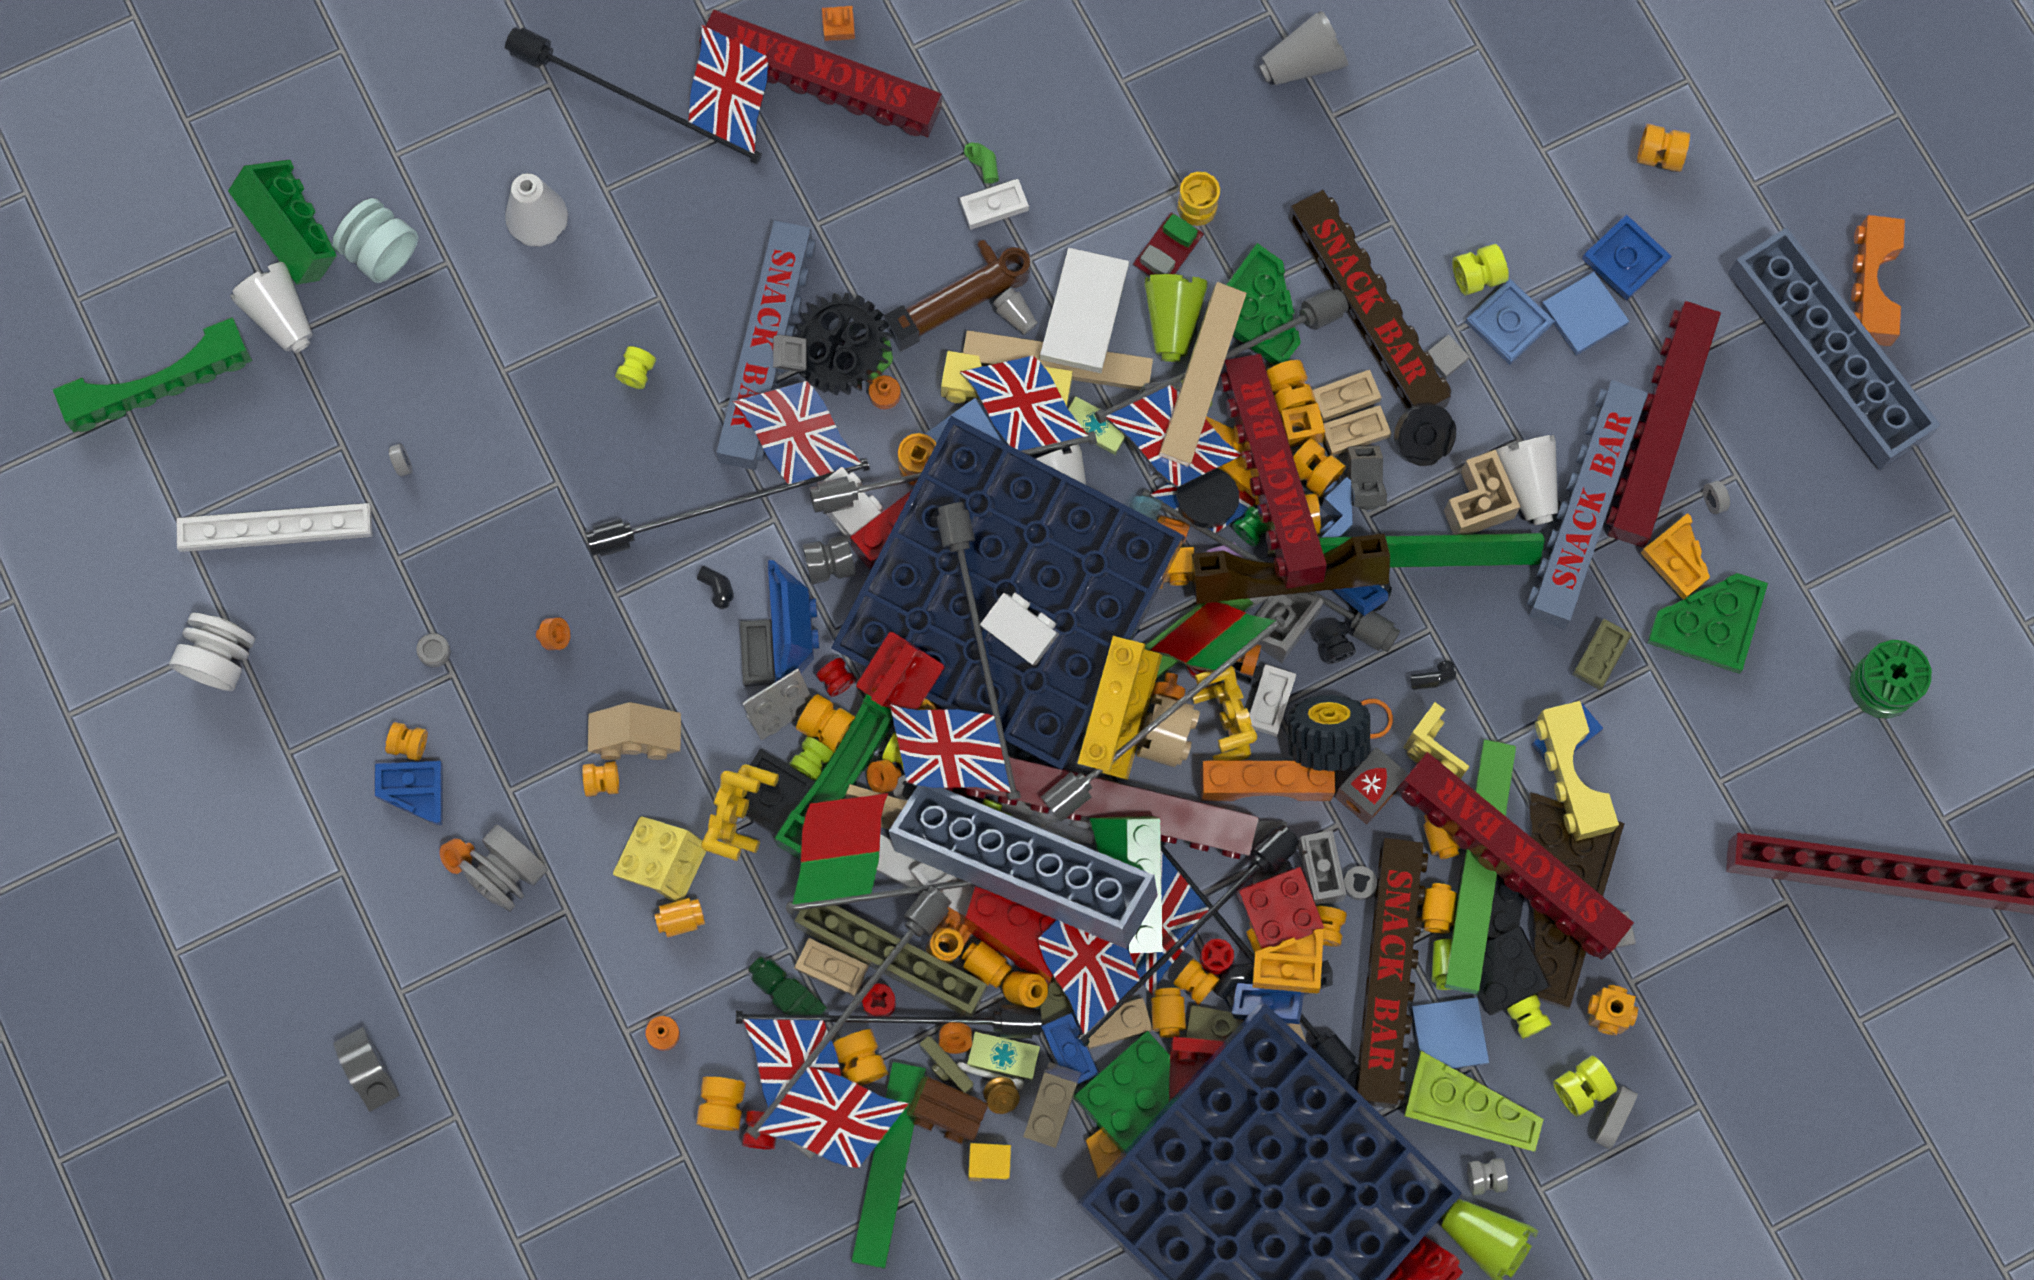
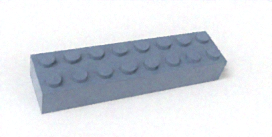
[1728,227,1940,470]
[889,785,1158,949]

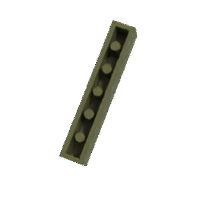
[794,905,987,1018]

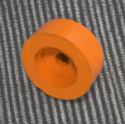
[869,376,901,409]
[536,618,570,650]
[1236,644,1262,676]
[1151,673,1186,700]
[867,759,901,794]
[439,838,475,874]
[646,1016,680,1051]
[939,1022,972,1054]

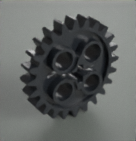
[793,292,892,395]

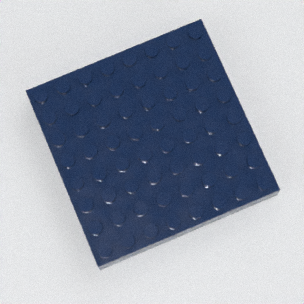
[831,416,1186,770]
[1076,1004,1462,1280]

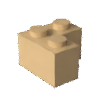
[1444,450,1520,535]
[588,702,681,760]

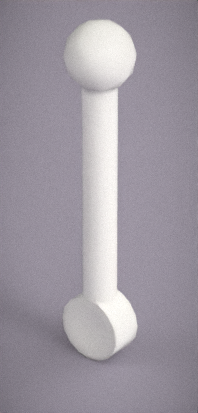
[957,1062,1024,1090]

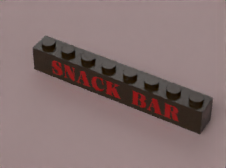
[1288,189,1451,410]
[1355,838,1428,1109]

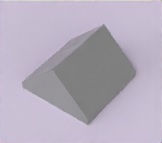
[1255,593,1324,663]

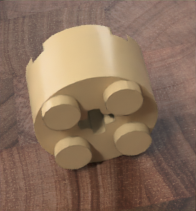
[1136,694,1200,768]

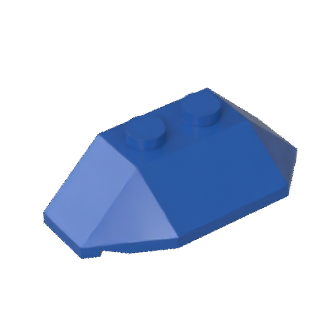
[768,560,820,682]

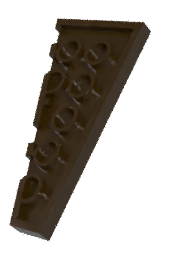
[1529,792,1625,1010]

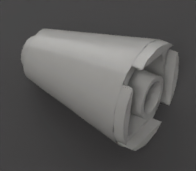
[1259,11,1348,85]

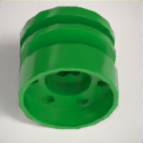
[1850,640,1932,719]

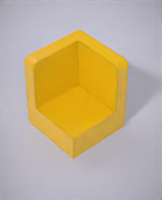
[969,1143,1011,1181]

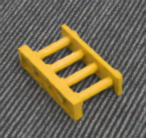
[1078,636,1163,780]

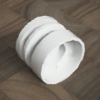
[169,613,255,691]

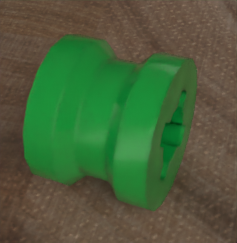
[1232,506,1268,547]

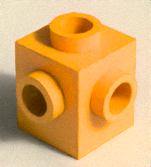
[1587,985,1638,1036]

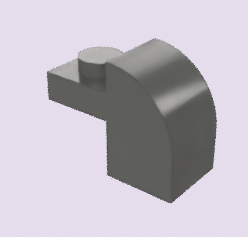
[1347,446,1387,510]
[333,1027,400,1112]

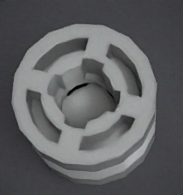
[1467,1158,1508,1196]

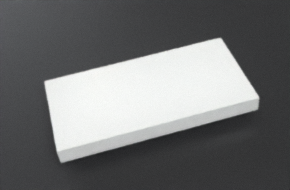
[1040,248,1129,373]

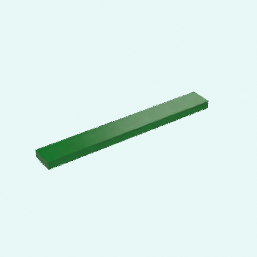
[1319,533,1545,568]

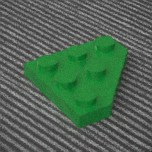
[1227,243,1301,365]
[1647,573,1768,674]
[1073,1031,1170,1153]

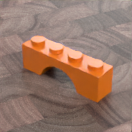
[1851,215,1905,346]
[1200,761,1335,801]

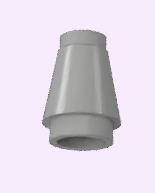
[993,287,1038,335]

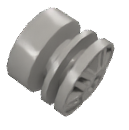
[458,824,548,912]

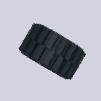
[1288,695,1370,771]

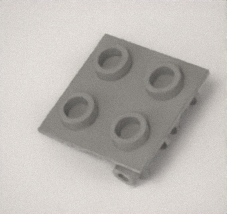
[742,669,812,740]

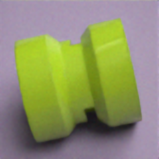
[789,736,834,782]

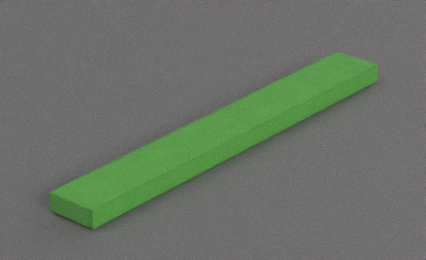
[1444,739,1516,994]

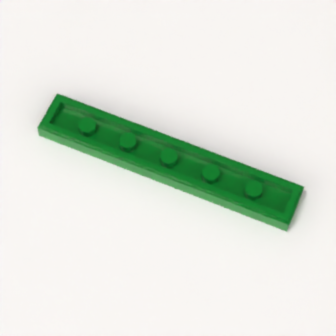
[852,1062,926,1269]

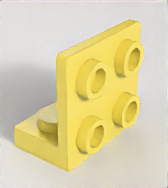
[1403,702,1469,779]
[613,816,706,902]

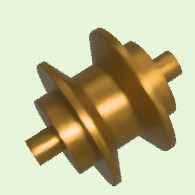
[983,1077,1020,1114]

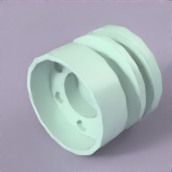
[332,198,418,283]

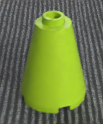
[1145,274,1208,362]
[1440,1199,1538,1280]

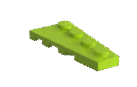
[1404,1050,1544,1152]

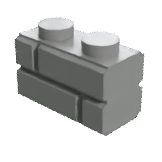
[1298,831,1347,906]

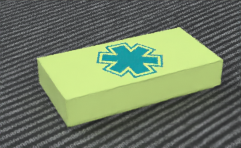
[1068,397,1126,455]
[968,1032,1040,1080]

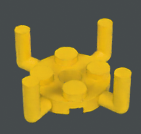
[1191,666,1258,761]
[701,764,779,861]

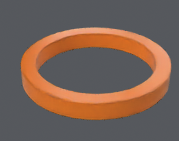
[1361,699,1393,739]

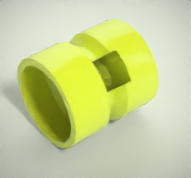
[1452,244,1509,296]
[1553,1055,1617,1118]

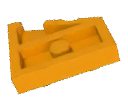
[1641,513,1710,600]

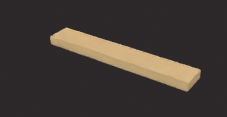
[1158,282,1246,467]
[963,330,1153,391]

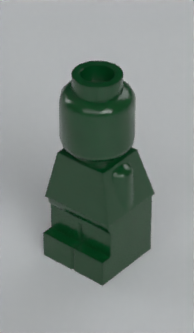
[748,956,829,1015]

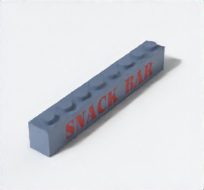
[717,220,816,470]
[1526,380,1648,629]

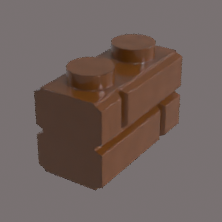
[907,1077,988,1145]

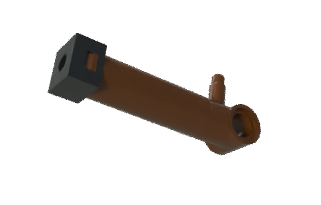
[884,240,1030,352]

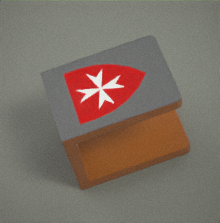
[1335,748,1408,825]

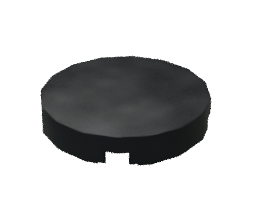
[1394,402,1457,466]
[1175,468,1239,529]

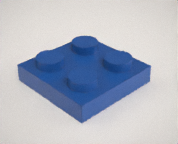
[1582,214,1672,301]

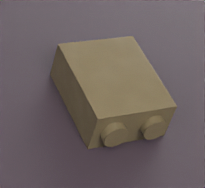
[1023,1062,1081,1148]

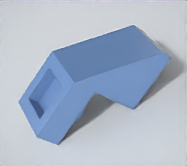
[1320,477,1353,538]

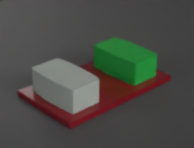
[1133,212,1204,276]

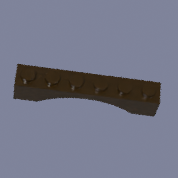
[1192,534,1390,604]

